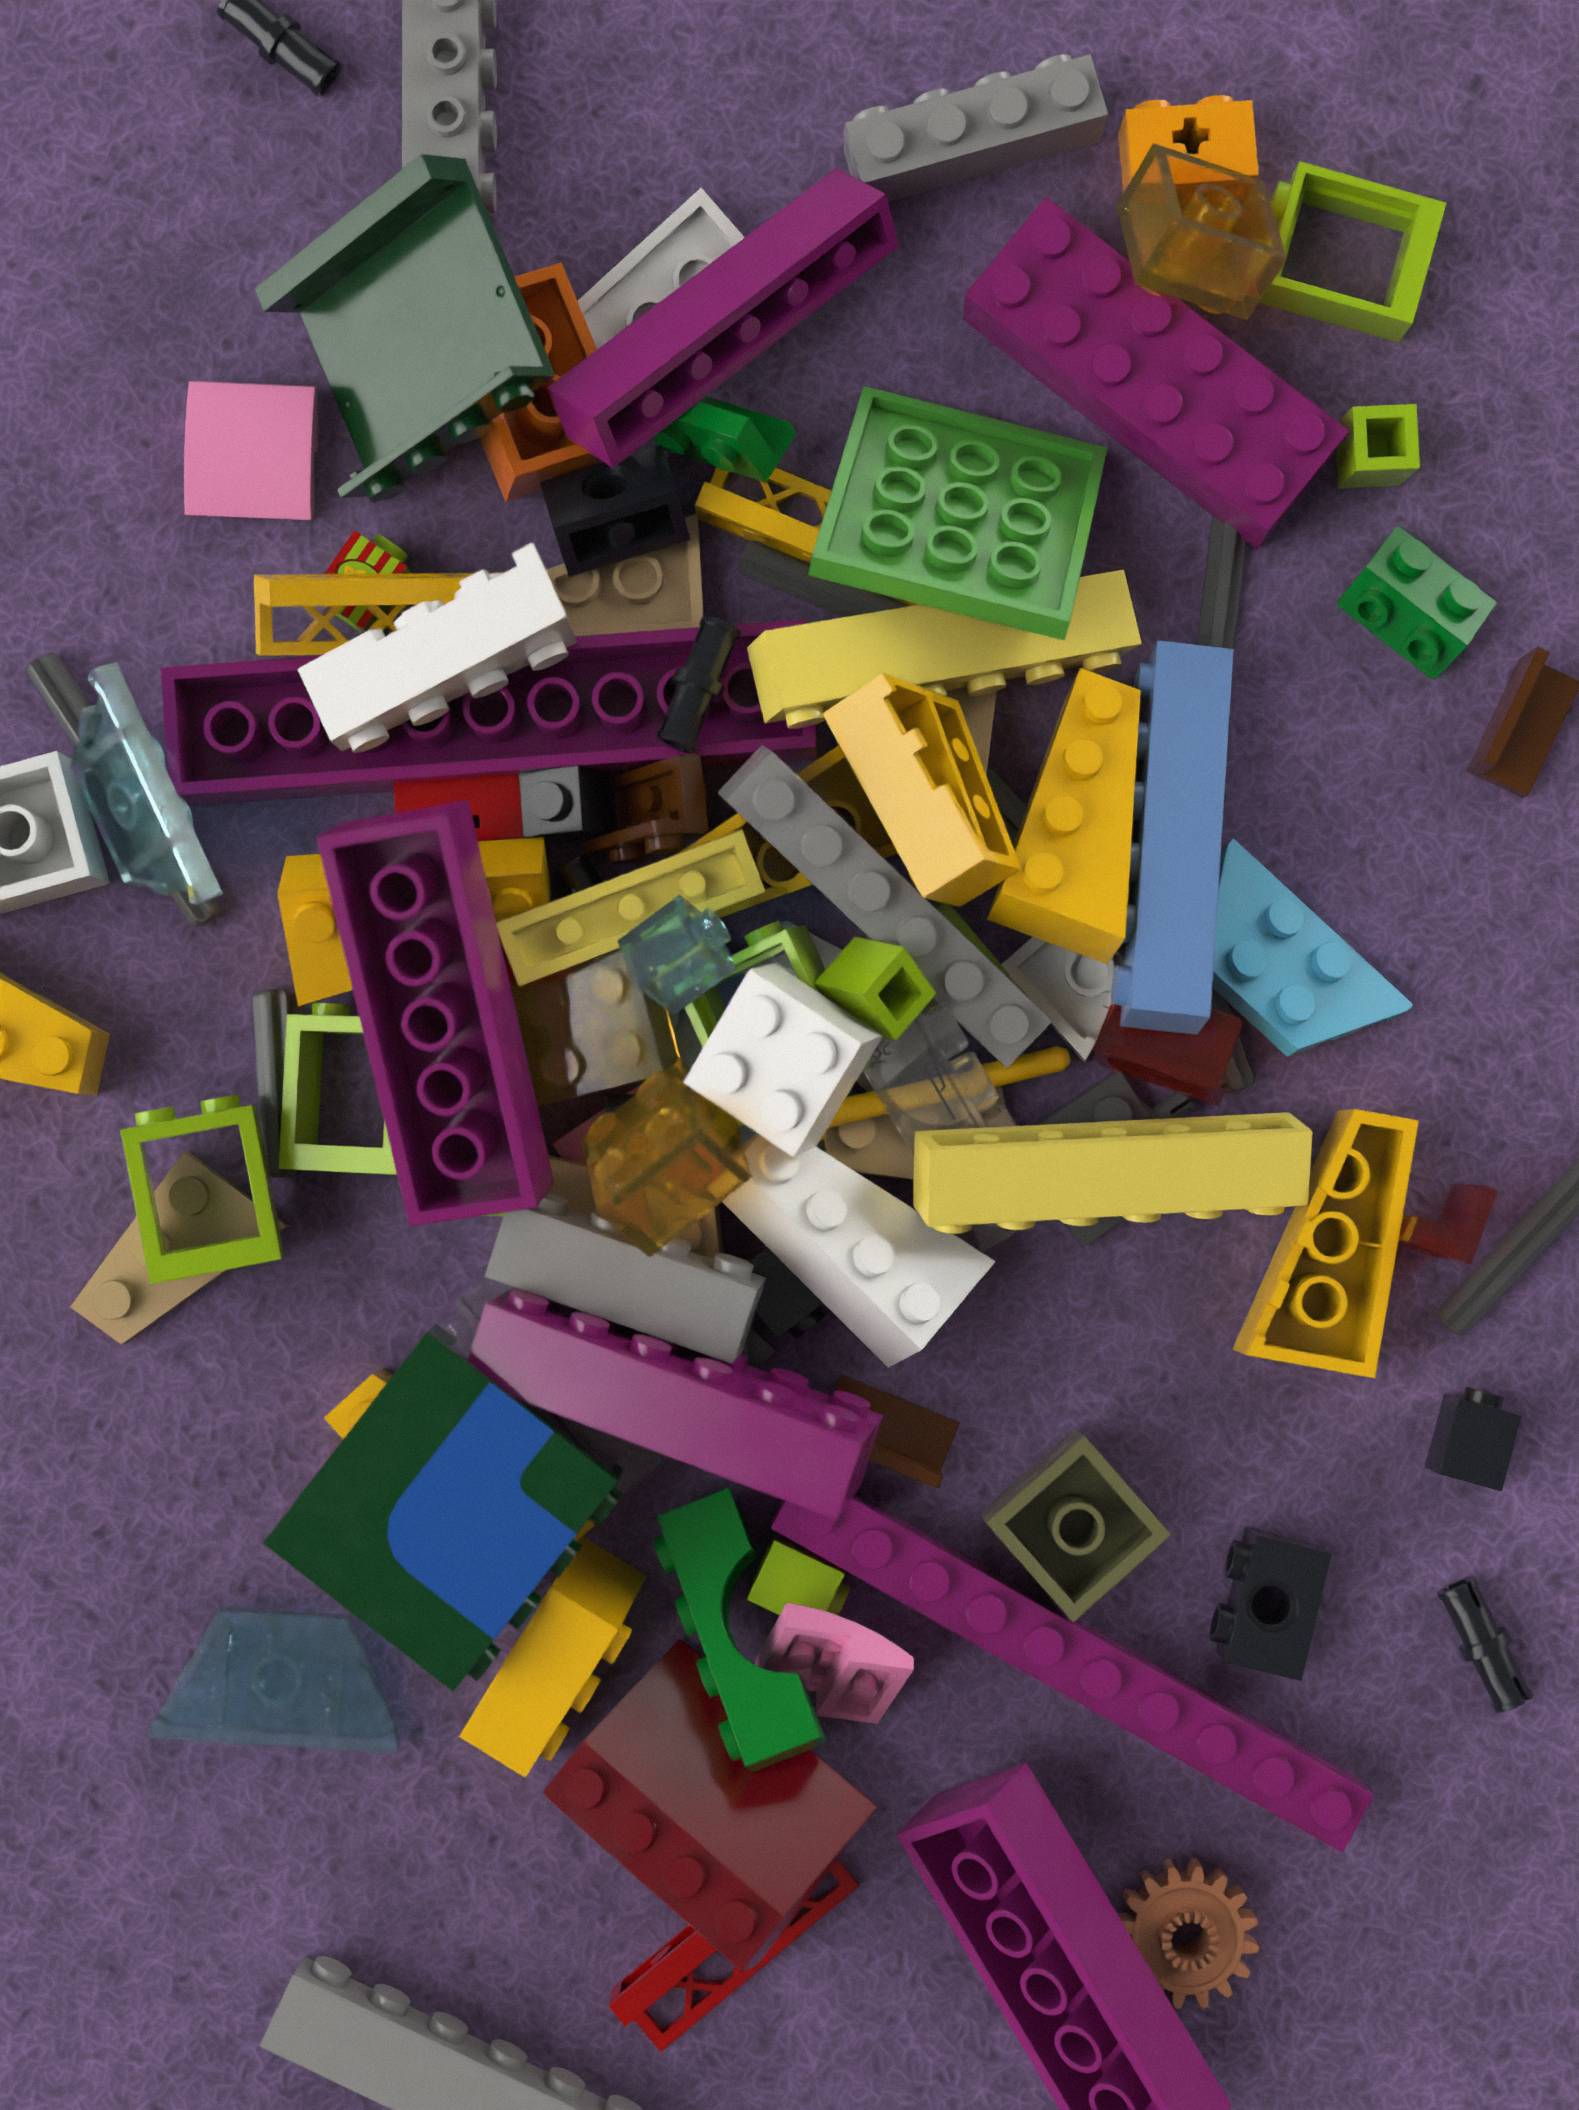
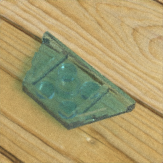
[70,662,223,905]
[148,1607,401,1753]

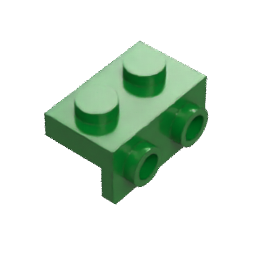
[653,396,796,483]
[1337,525,1497,679]

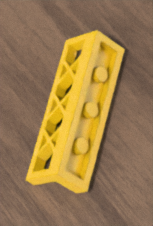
[695,467,919,606]
[254,572,505,656]

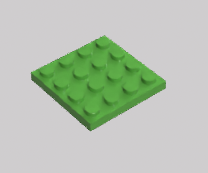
[808,386,1108,640]

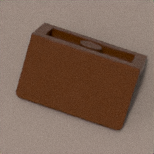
[1466,646,1579,798]
[834,1374,960,1488]

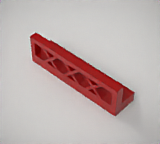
[609,1859,859,2053]

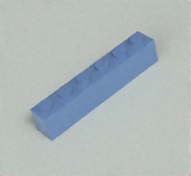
[1111,640,1234,1035]

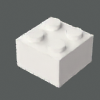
[0,751,110,914]
[683,963,883,1157]

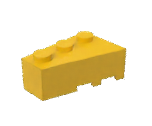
[823,673,1021,907]
[0,972,110,1096]
[459,1536,646,1778]

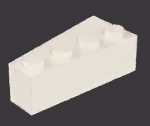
[298,542,578,753]
[706,1133,996,1368]

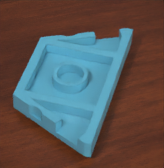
[1212,838,1413,1057]

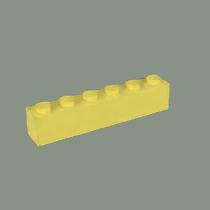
[747,570,1142,729]
[913,1112,1312,1234]

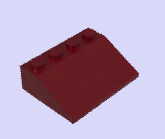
[542,1639,878,1972]

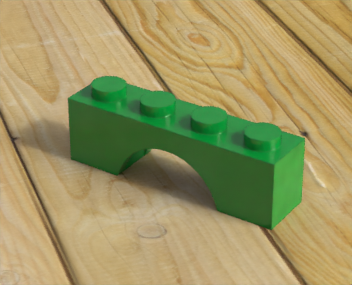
[653,1488,827,1772]

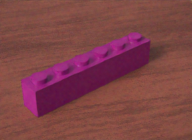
[547,168,899,468]

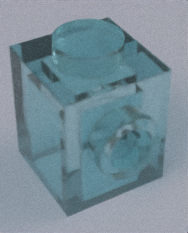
[617,894,737,1015]

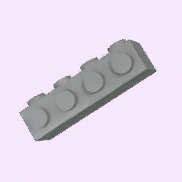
[402,0,497,213]
[843,54,1108,202]
[485,1192,767,1364]

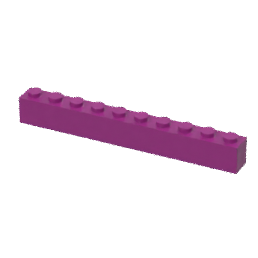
[771,1493,1374,1853]

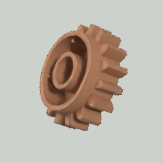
[1117,1858,1259,2009]

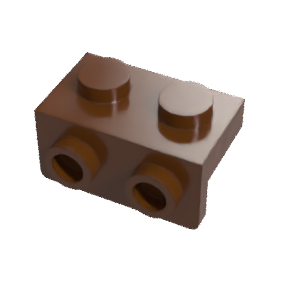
[584,754,709,864]

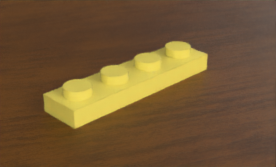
[496,830,766,986]

